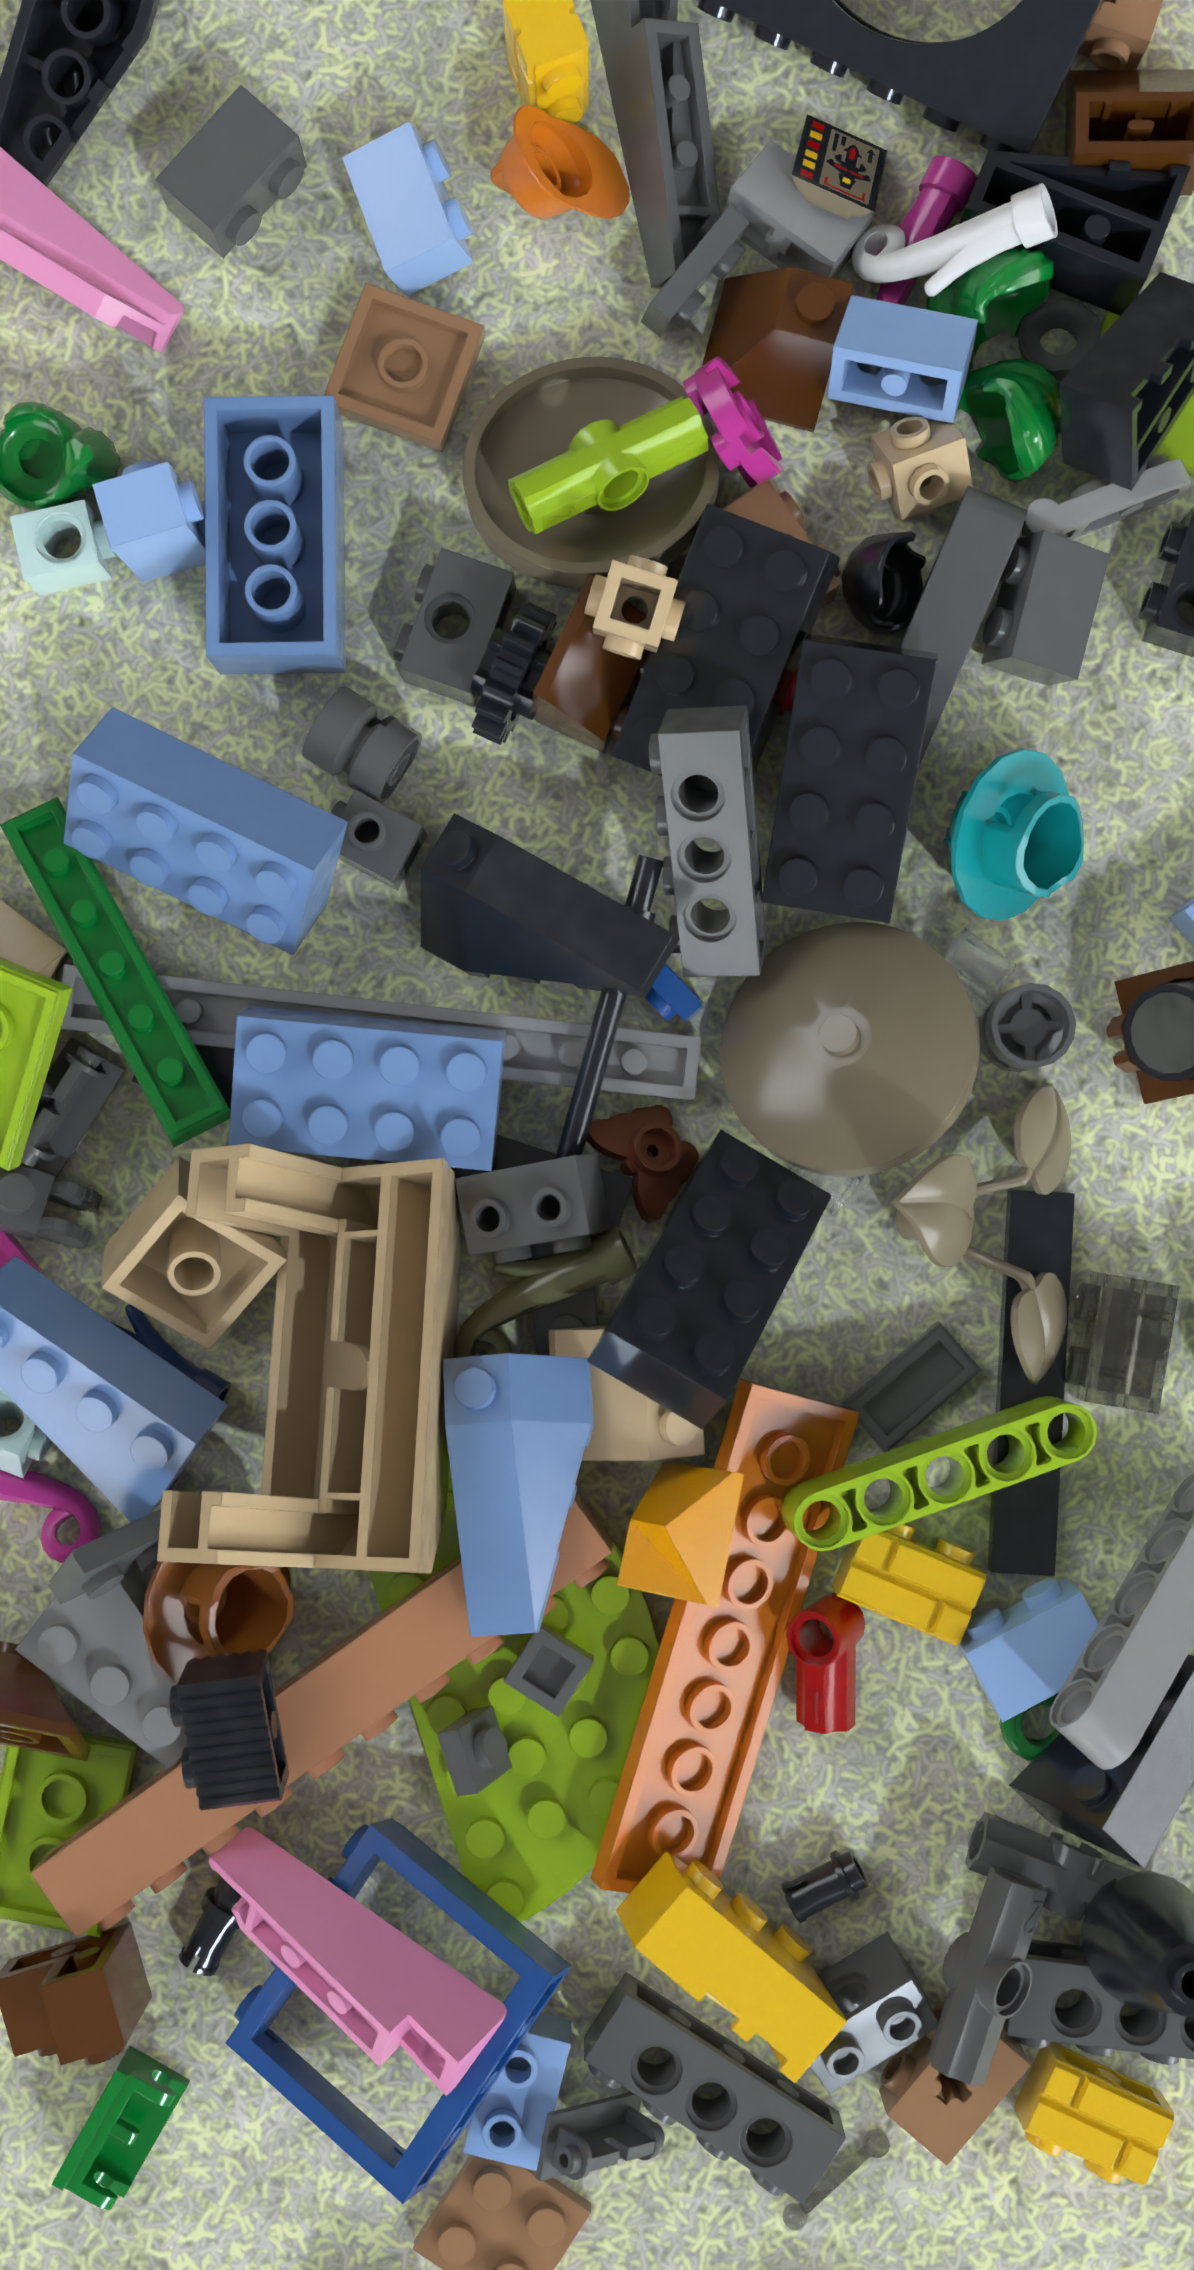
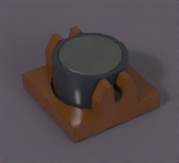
[1106,961,1194,1104]

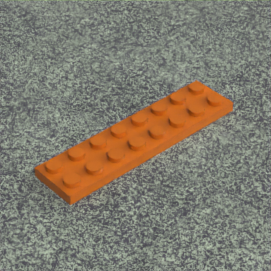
[591,1379,860,1894]

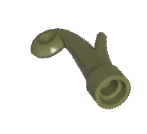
[454,1226,638,1358]

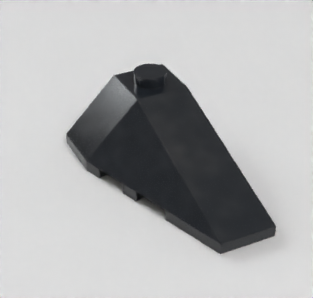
[0,0,160,187]
[421,813,680,996]

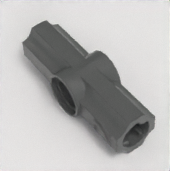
[965,1812,1137,1921]
[927,1866,1047,2086]

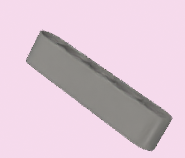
[1049,1473,1194,1770]

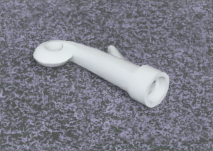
[852,183,1058,297]

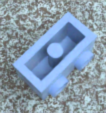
[342,121,474,297]
[827,295,978,424]
[92,461,205,582]
[958,1577,1098,1723]
[463,2012,572,2171]

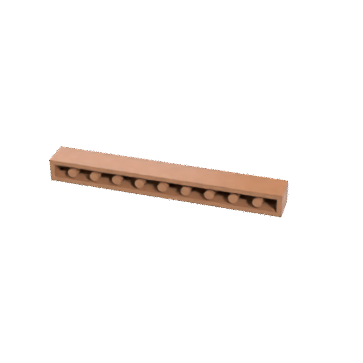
[30,1491,613,1938]

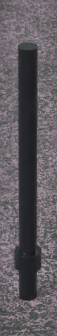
[555,855,664,1159]

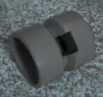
[302,686,422,804]
[978,983,1076,1072]

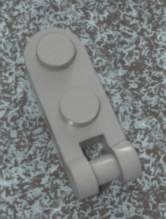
[1017,454,1192,540]

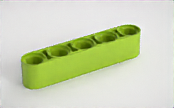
[781,1396,1097,1551]

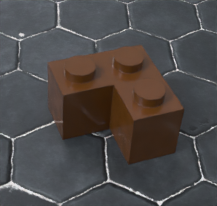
[0,1923,152,2065]

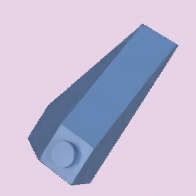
[443,1353,594,1637]

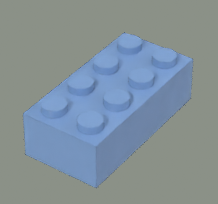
[204,395,346,675]
[64,707,348,955]
[228,1006,506,1171]

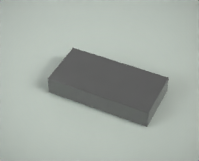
[842,1321,982,1452]

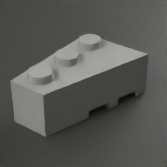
[14,1570,187,1770]

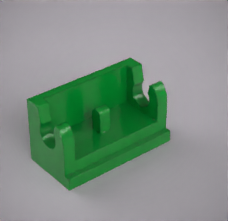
[51,2046,190,2210]

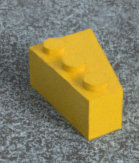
[616,1851,847,2083]

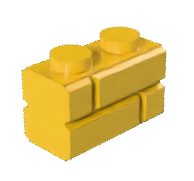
[502,0,589,125]
[832,1523,987,1646]
[1014,2041,1175,2186]

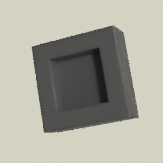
[504,1623,594,1717]
[437,1706,512,1796]

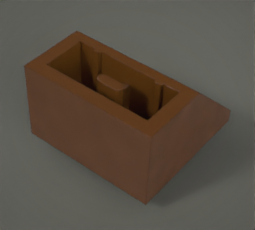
[1065,69,1194,196]

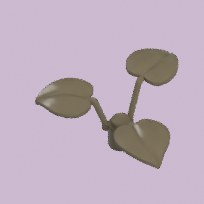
[892,1083,1071,1384]

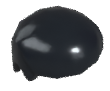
[841,531,927,634]

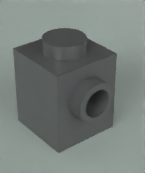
[330,790,427,891]

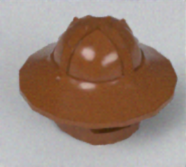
[143,1561,294,1684]

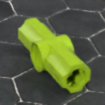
[508,396,708,535]

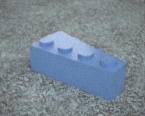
[0,1256,228,1522]

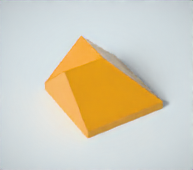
[617,1461,744,1607]

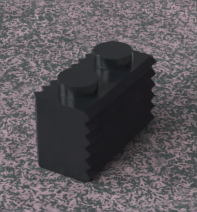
[169,1649,289,1811]

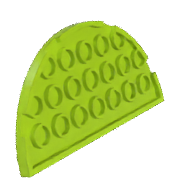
[369,1462,659,1922]

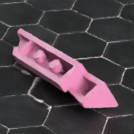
[0,147,184,353]
[209,1827,507,2096]

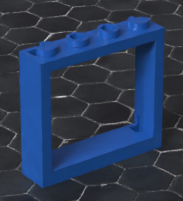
[226,1818,572,2204]

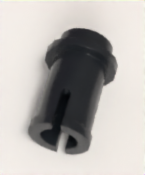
[781,1850,868,1923]

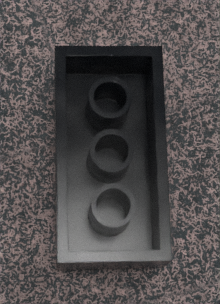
[611,503,841,791]
[761,634,938,923]
[587,1129,832,1429]

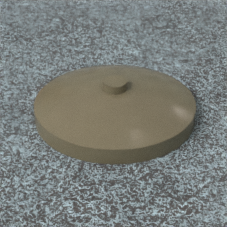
[462,357,719,588]
[720,922,980,1177]

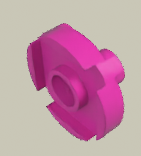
[683,356,784,488]

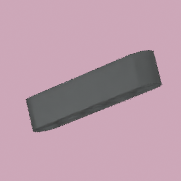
[898,486,1028,769]

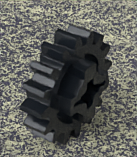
[470,602,557,745]

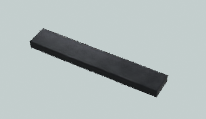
[987,1190,1075,1576]

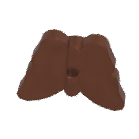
[586,1105,699,1224]

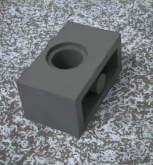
[393,547,516,707]
[810,1931,939,2094]

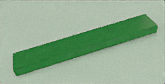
[0,797,231,1148]

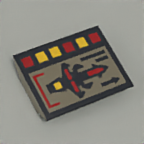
[792,114,887,220]

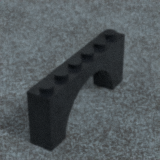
[697,0,1103,154]

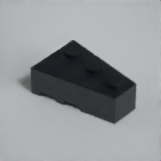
[1057,272,1194,491]

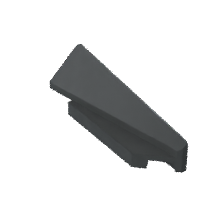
[590,0,721,288]

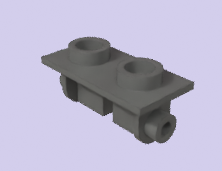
[21,1037,125,1178]
[535,2092,665,2181]

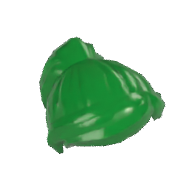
[926,246,1054,370]
[957,358,1060,483]
[0,402,121,511]

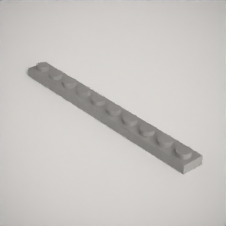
[61,964,701,1101]

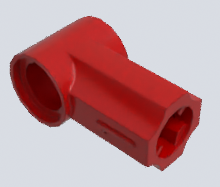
[786,1593,865,1734]

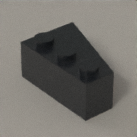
[959,150,1191,316]
[1009,1654,1194,1868]

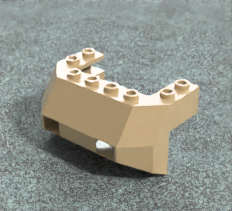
[157,1144,461,1573]

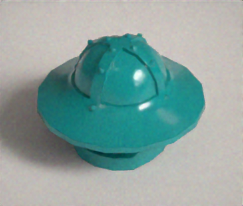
[943,748,1084,921]

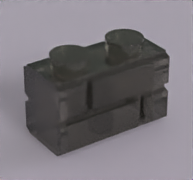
[1065,1271,1180,1414]

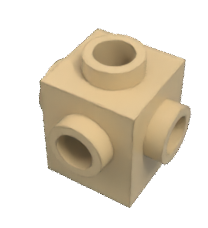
[867,417,972,520]
[584,555,686,660]

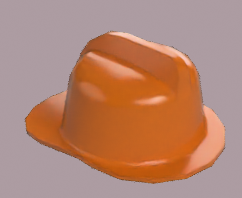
[490,105,630,220]

